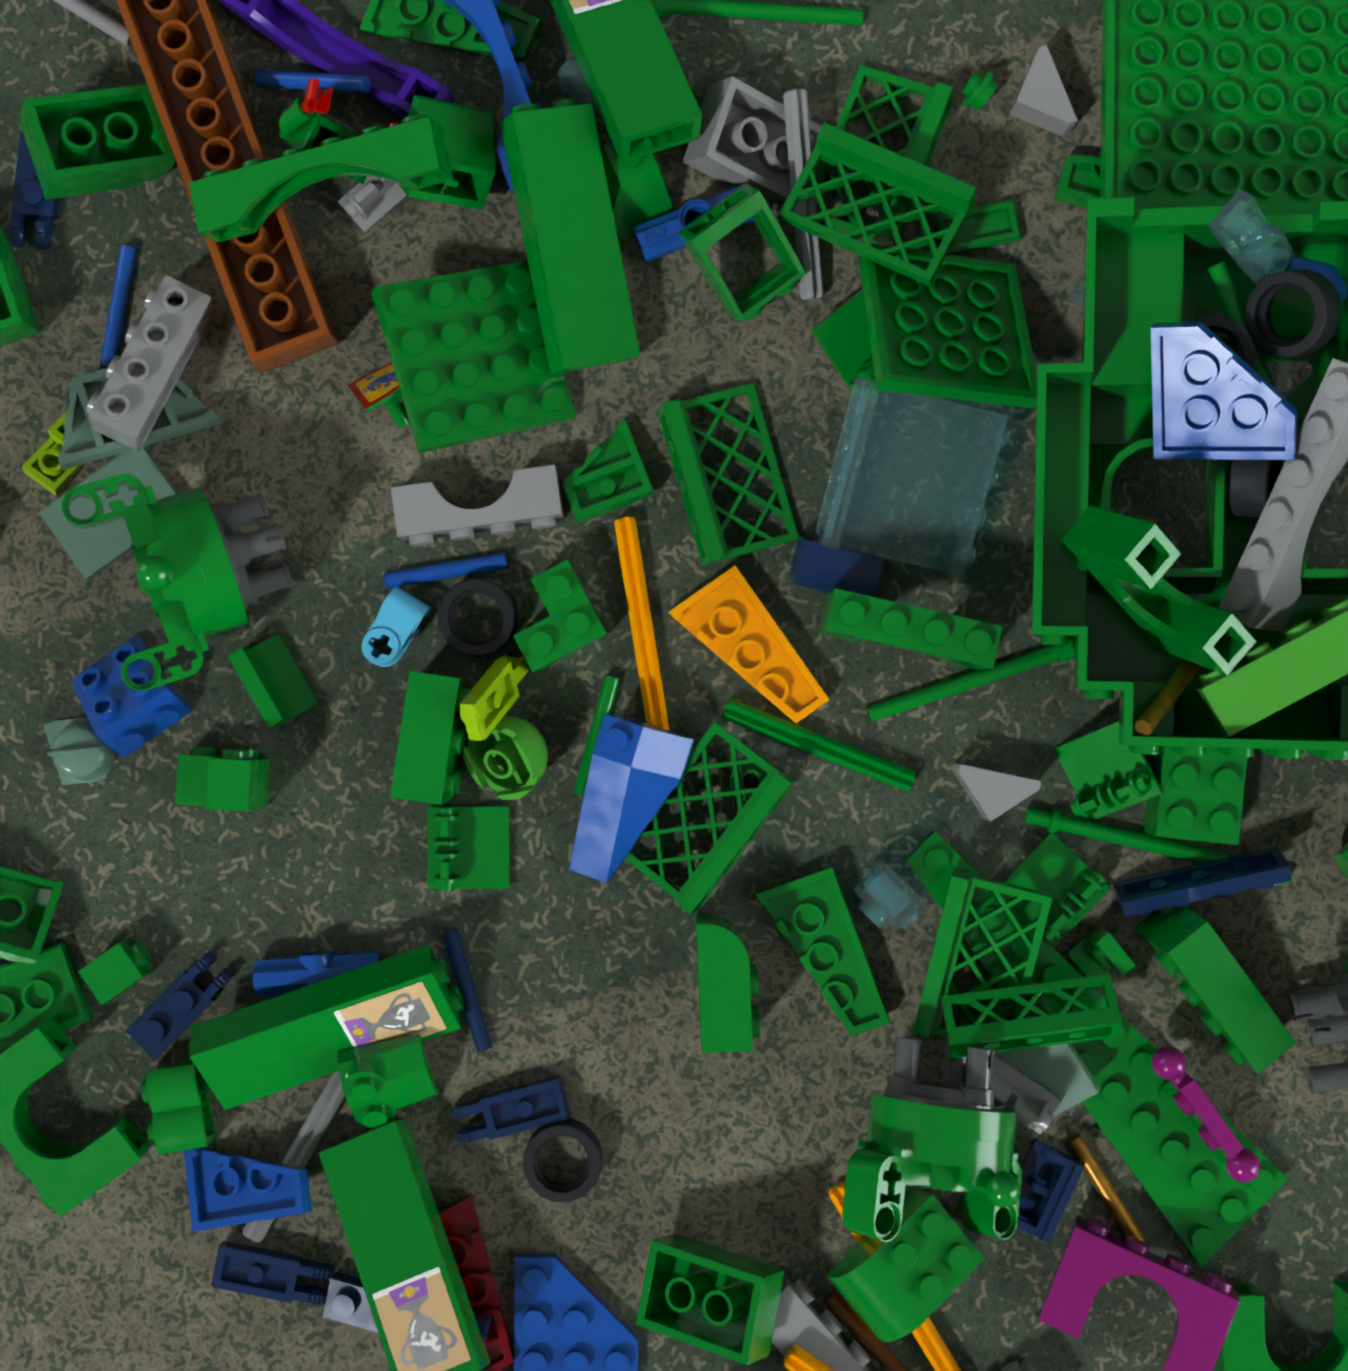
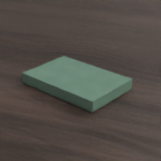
[38,446,177,580]
[959,982,1100,1130]

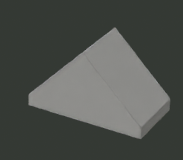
[1009,44,1078,136]
[952,763,1042,822]

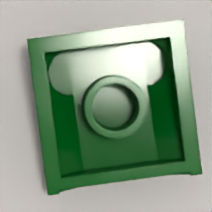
[0,866,64,964]
[337,1034,441,1128]

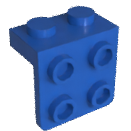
[72,636,192,758]

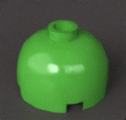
[463,716,548,800]

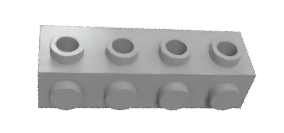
[86,275,214,452]

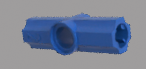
[633,183,755,263]
[253,950,383,996]

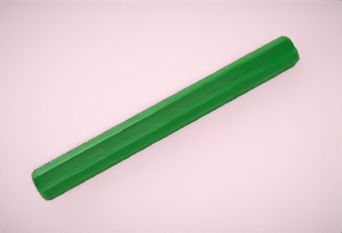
[722,699,916,791]

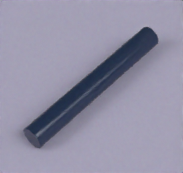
[442,929,493,1052]

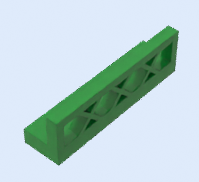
[941,974,1122,1059]

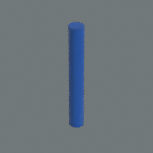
[255,70,370,93]
[99,245,138,368]
[384,552,508,589]

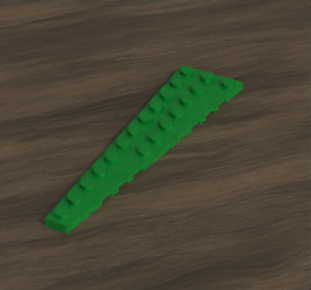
[905,830,1288,1267]

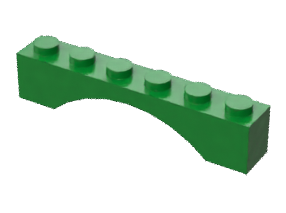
[189,115,453,243]

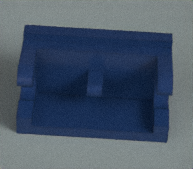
[790,535,885,597]
[1017,1139,1084,1243]

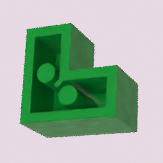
[513,560,608,673]
[175,746,270,812]

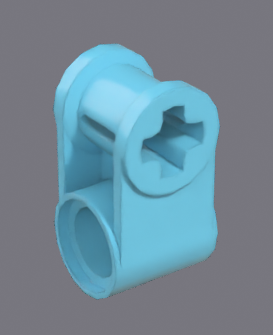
[362,586,432,667]

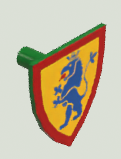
[348,362,410,428]

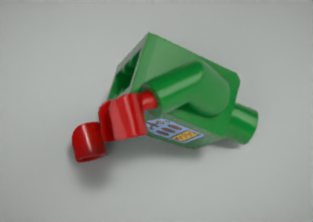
[279,78,401,184]

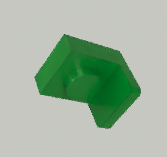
[1067,926,1136,977]

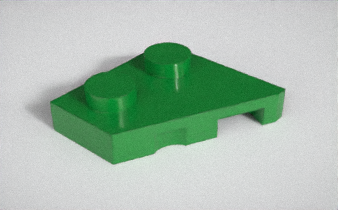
[562,420,654,524]

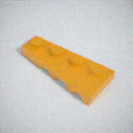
[668,565,830,723]

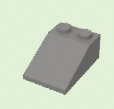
[683,76,822,202]

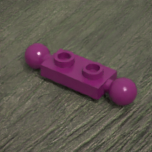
[1151,1046,1261,1183]

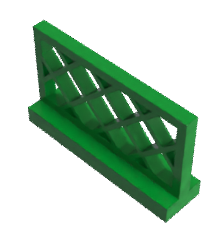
[816,65,953,247]
[778,123,977,286]
[657,382,798,568]
[626,722,796,915]
[913,866,1053,1056]

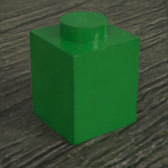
[78,938,154,1006]

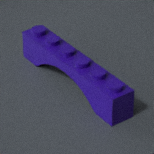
[218,0,455,121]

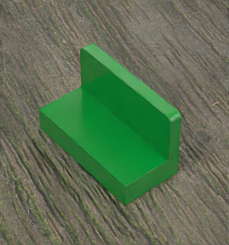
[228,634,318,728]

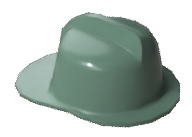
[43,717,115,785]

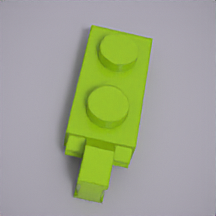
[460,655,530,741]

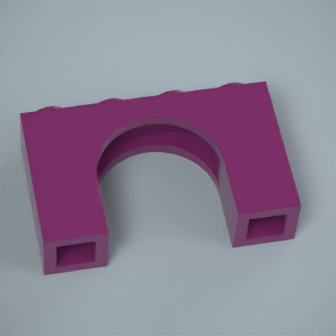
[1038,1218,1240,1371]

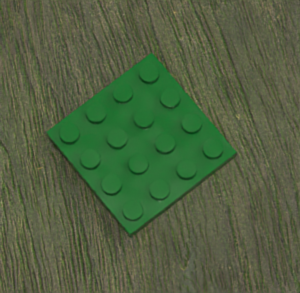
[858,244,1037,409]
[371,261,576,453]

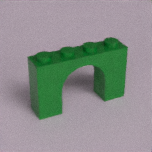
[1061,506,1256,676]
[817,588,1003,670]
[0,1016,151,1218]
[1213,1282,1348,1371]

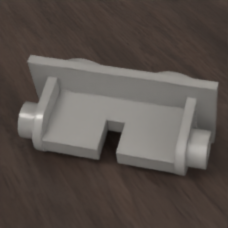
[337,176,407,233]
[991,1055,1063,1135]

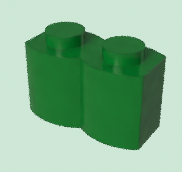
[141,1060,216,1155]

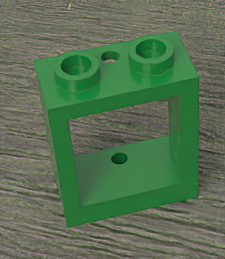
[678,183,807,323]

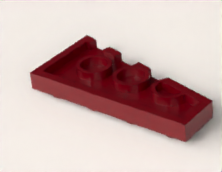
[438,1193,514,1371]

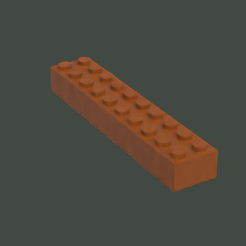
[116,0,339,373]

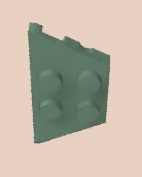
[58,368,219,470]

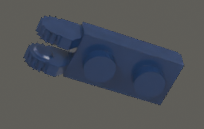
[9,132,59,250]
[126,951,235,1060]
[450,1075,571,1144]
[211,1241,334,1305]

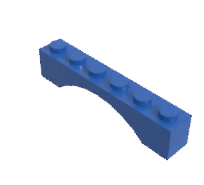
[442,0,541,196]

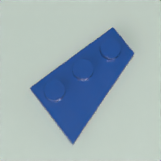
[184,1148,312,1232]

